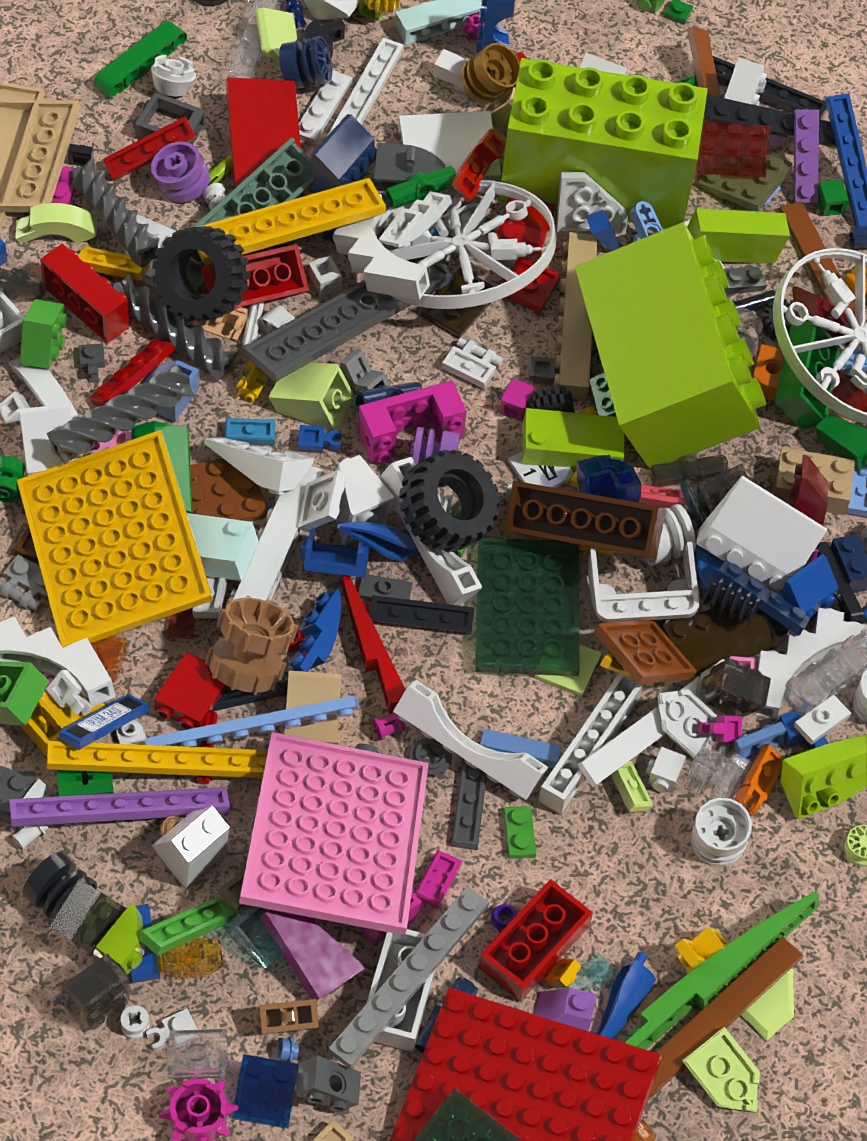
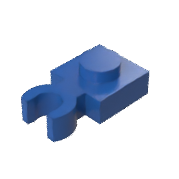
[298,425,342,452]

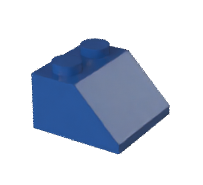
[781,554,839,623]

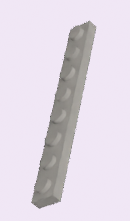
[328,886,489,1069]

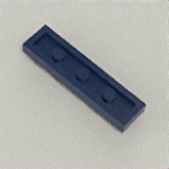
[714,560,810,636]

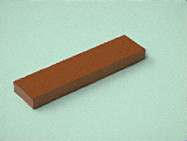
[687,27,721,97]

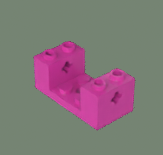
[358,380,467,464]

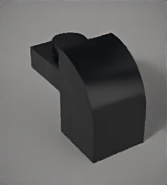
[304,19,345,58]

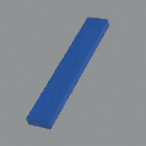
[825,93,867,228]

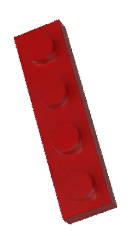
[103,116,197,181]
[89,339,175,407]

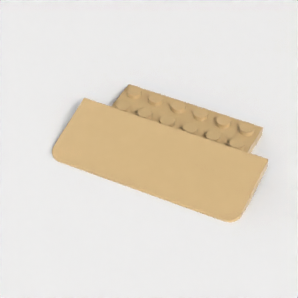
[0,83,81,234]

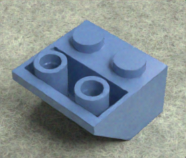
[144,360,200,422]

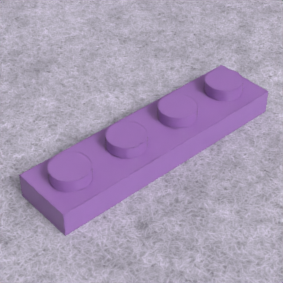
[793,109,819,203]

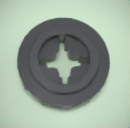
[410,737,452,777]

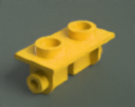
[234,360,268,403]

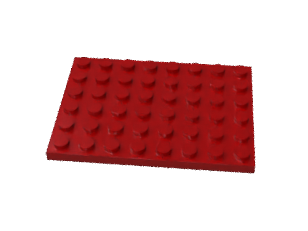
[389,988,662,1141]

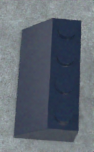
[311,114,377,193]

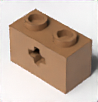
[259,999,319,1034]

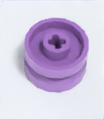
[151,142,210,203]

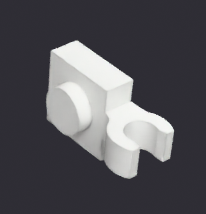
[46,670,92,715]

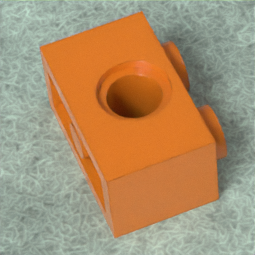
[753,344,784,401]

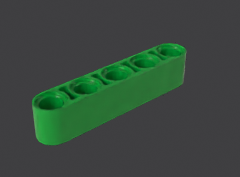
[93,21,187,99]

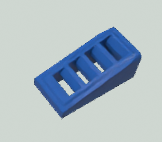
[587,210,620,251]

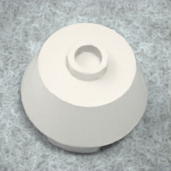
[151,55,196,96]

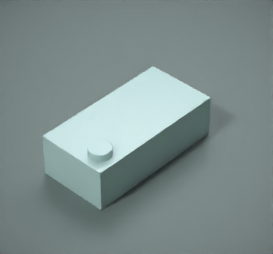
[187,513,259,581]

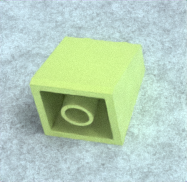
[269,362,355,431]

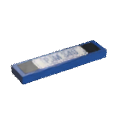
[58,694,149,750]

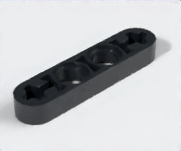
[815,541,864,624]

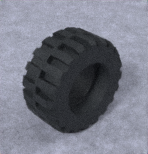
[152,226,250,321]
[399,450,500,552]

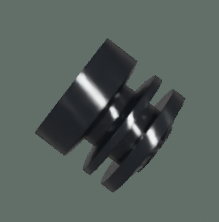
[22,852,97,927]

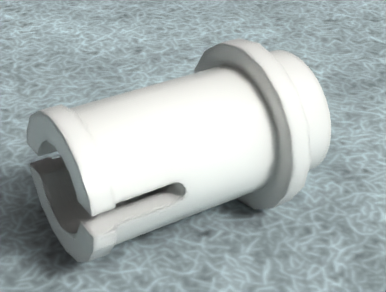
[12,825,48,849]

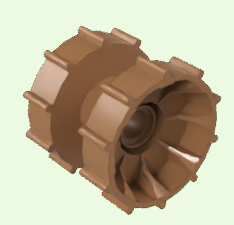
[205,595,298,695]

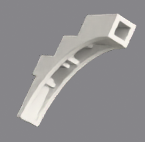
[333,194,430,300]
[750,608,867,719]
[0,616,116,707]

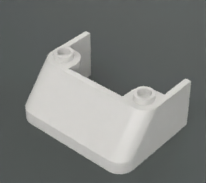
[587,542,699,623]

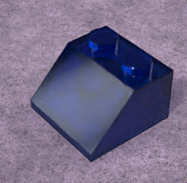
[232,1054,299,1129]

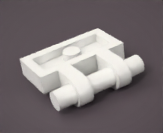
[442,338,504,389]

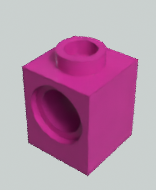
[499,378,534,421]

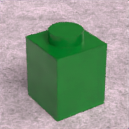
[818,179,849,216]

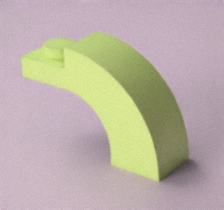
[15,203,97,243]

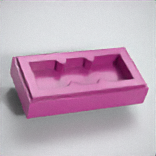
[415,850,462,909]

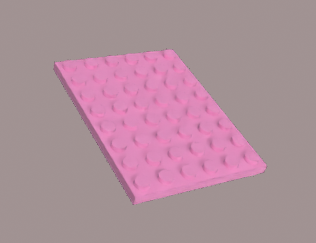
[239,732,429,935]

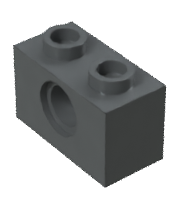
[296,1055,361,1112]

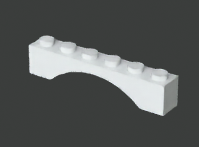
[379,457,482,605]
[393,680,548,800]

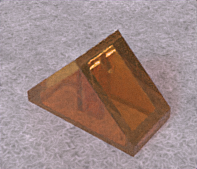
[90,635,129,683]

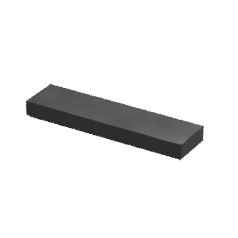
[451,758,487,850]

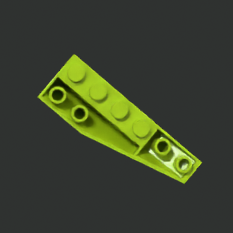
[781,735,867,819]

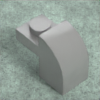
[340,349,390,395]

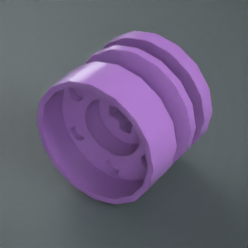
[409,427,460,483]

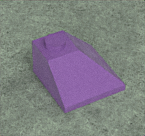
[535,988,597,1031]

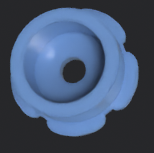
[277,1036,299,1064]

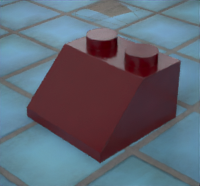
[792,286,849,338]

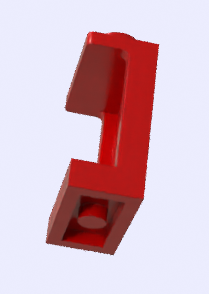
[154,651,231,730]

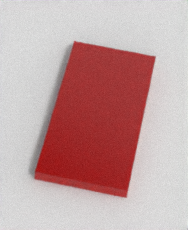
[226,77,305,197]

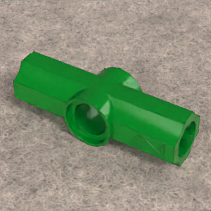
[386,166,456,209]

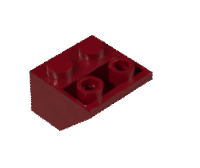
[789,455,828,526]

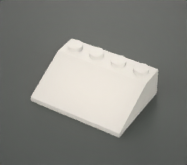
[696,476,827,595]

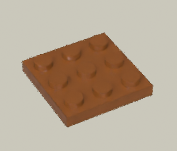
[191,458,268,522]
[594,620,697,685]

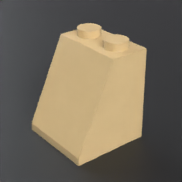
[284,671,342,745]

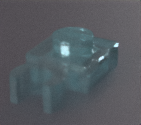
[569,953,619,992]

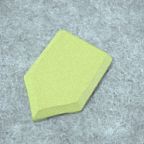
[255,7,298,71]
[741,968,794,1042]
[682,1027,760,1112]

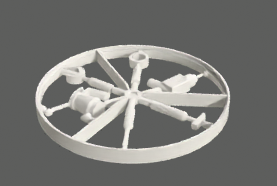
[376,180,556,309]
[773,248,867,424]

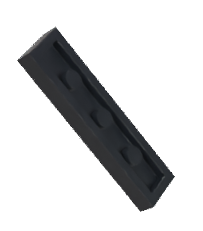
[370,595,475,634]

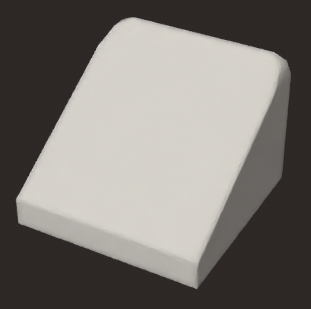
[0,391,30,424]

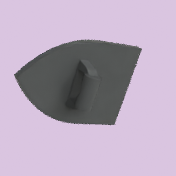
[374,143,446,183]

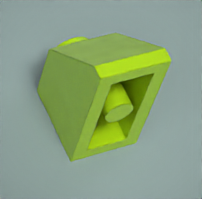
[96,903,145,975]

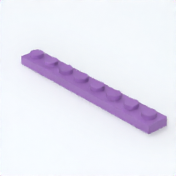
[9,787,230,827]

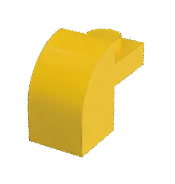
[674,927,728,973]

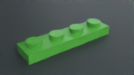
[139,897,237,956]

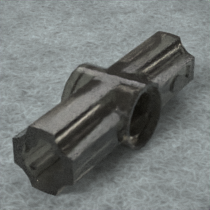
[0,267,46,300]
[651,454,729,487]

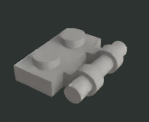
[0,555,48,611]

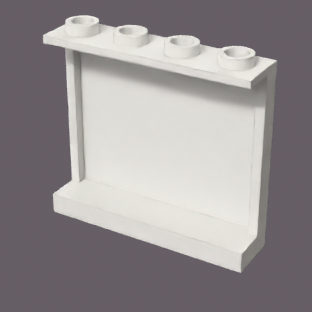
[398,111,501,182]

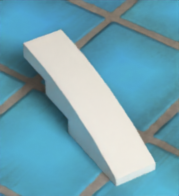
[378,191,452,248]

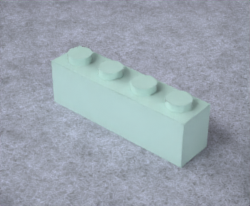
[394,0,484,45]

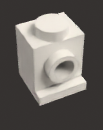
[308,256,342,297]

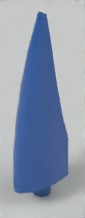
[338,522,420,562]
[596,952,656,1039]

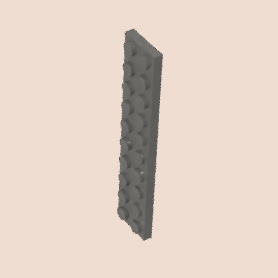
[243,256,455,382]

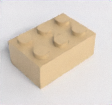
[773,447,855,515]

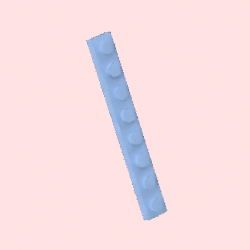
[145,696,359,747]

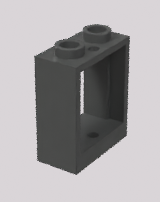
[133,92,205,145]

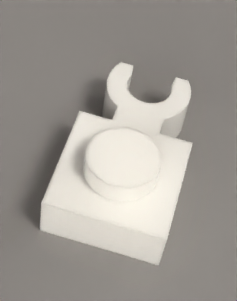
[146,1009,199,1051]

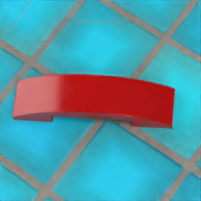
[452,128,506,202]

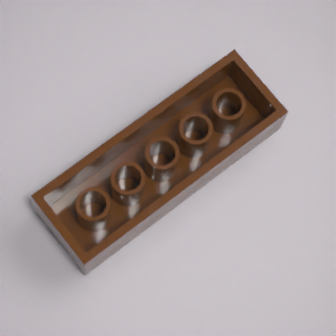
[504,480,666,560]

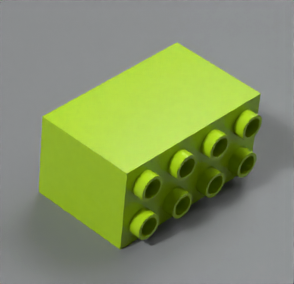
[499,58,708,229]
[575,222,766,469]

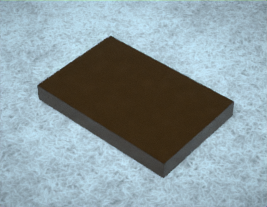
[420,267,494,339]

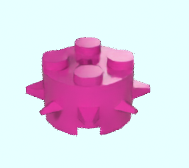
[159,1074,238,1141]

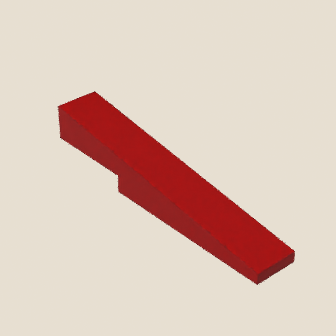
[341,575,406,714]

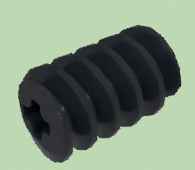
[702,577,761,626]

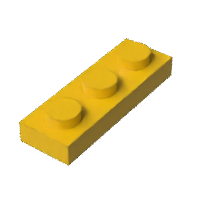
[78,246,150,281]

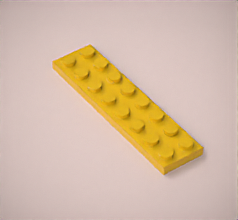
[198,178,386,265]

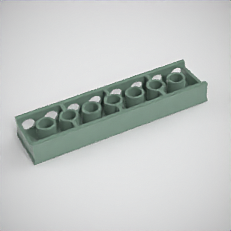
[186,138,313,293]

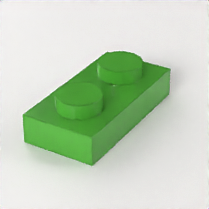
[504,806,536,859]

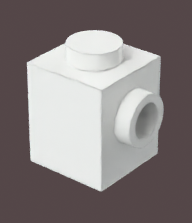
[646,747,686,793]

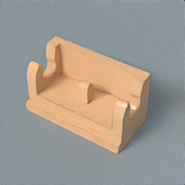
[192,294,247,342]

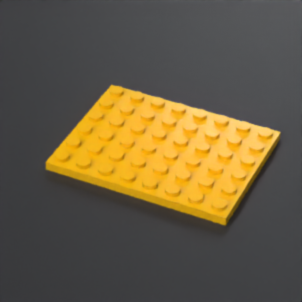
[17,430,213,648]

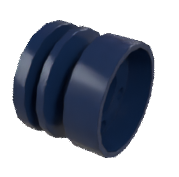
[279,36,333,89]

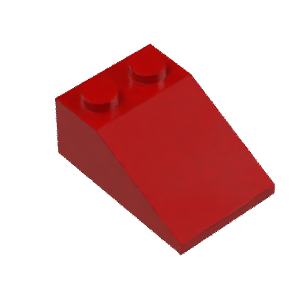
[497,197,555,263]

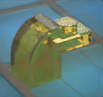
[157,937,224,980]

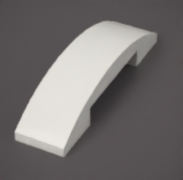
[8,356,79,419]

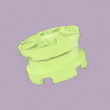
[844,825,867,867]

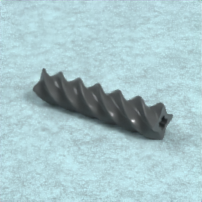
[72,158,160,268]
[112,274,238,381]
[47,365,194,465]

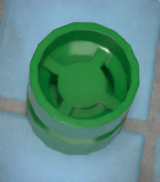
[0,456,26,503]

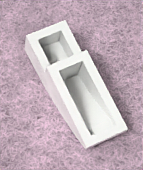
[433,49,490,103]

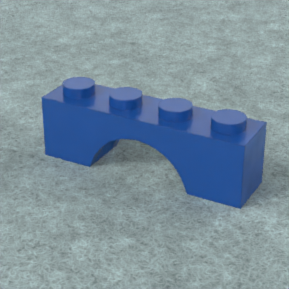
[476,0,515,54]

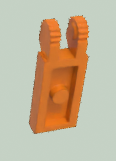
[734,744,783,817]

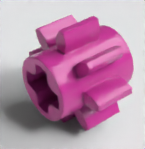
[463,14,482,41]

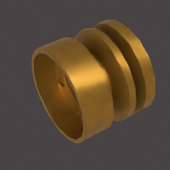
[461,43,520,103]

